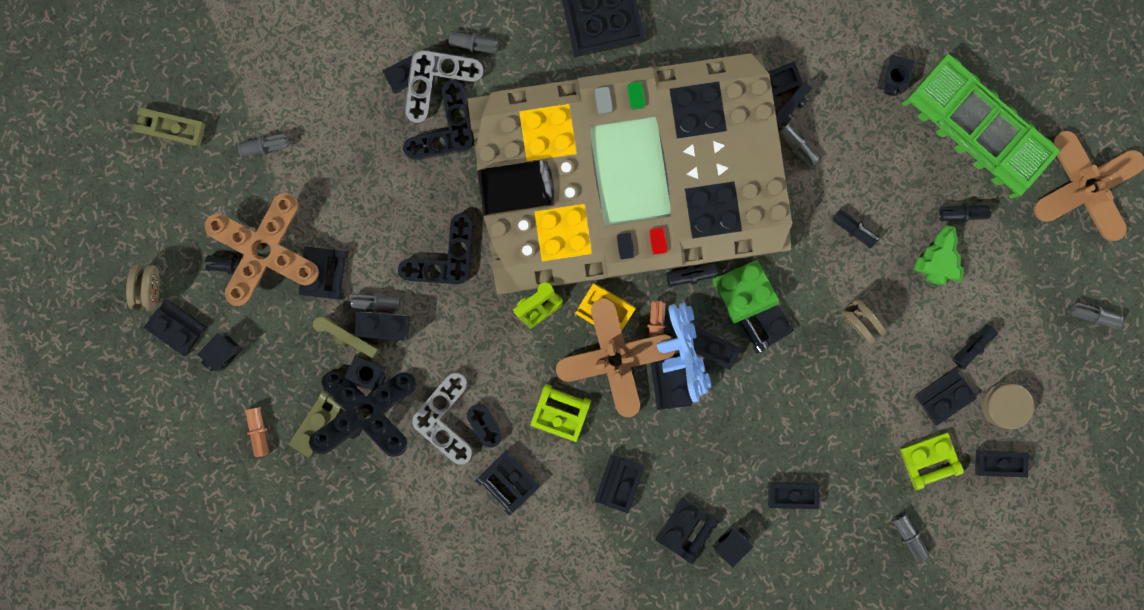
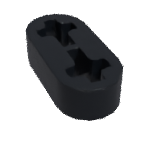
[467,404,502,448]

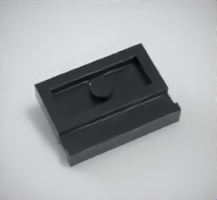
[144,299,207,356]
[651,359,692,410]
[915,368,977,426]
[594,454,644,514]

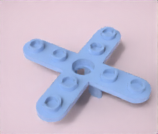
[656,302,711,403]

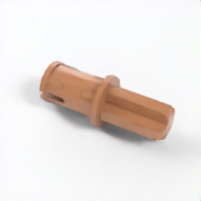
[647,301,667,337]
[245,407,269,457]

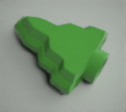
[913,225,964,286]

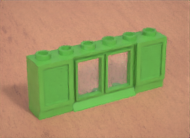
[901,54,1060,199]

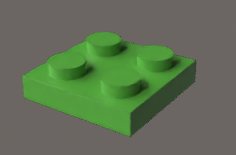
[713,260,779,324]

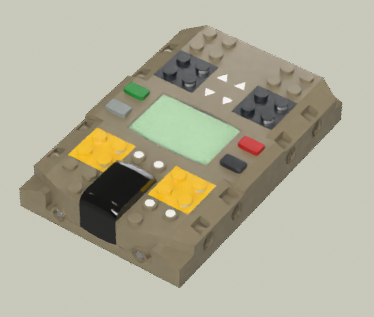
[468,53,792,295]

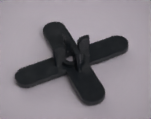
[309,370,416,457]

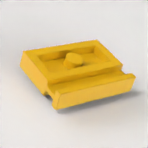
[575,283,636,330]

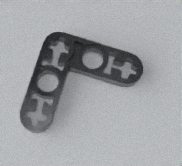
[403,80,474,160]
[398,213,473,285]

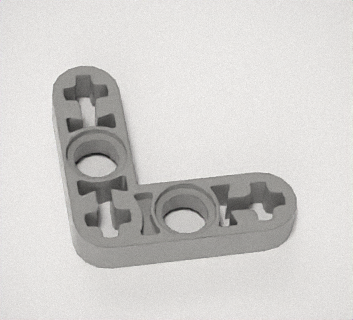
[405,50,483,123]
[412,373,473,465]

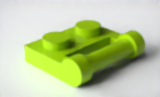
[513,282,563,329]
[530,383,591,442]
[900,432,964,491]

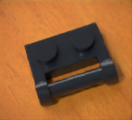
[299,246,349,300]
[739,305,794,354]
[475,450,541,516]
[656,498,719,564]

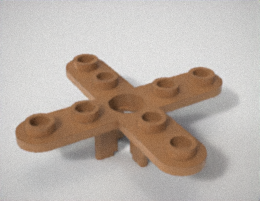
[1034,131,1144,241]
[205,193,319,306]
[556,298,676,417]

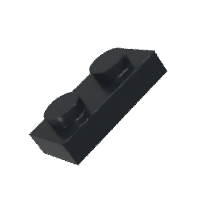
[382,48,430,94]
[768,61,804,98]
[776,82,812,127]
[693,327,741,370]
[975,450,1029,478]
[768,482,819,509]

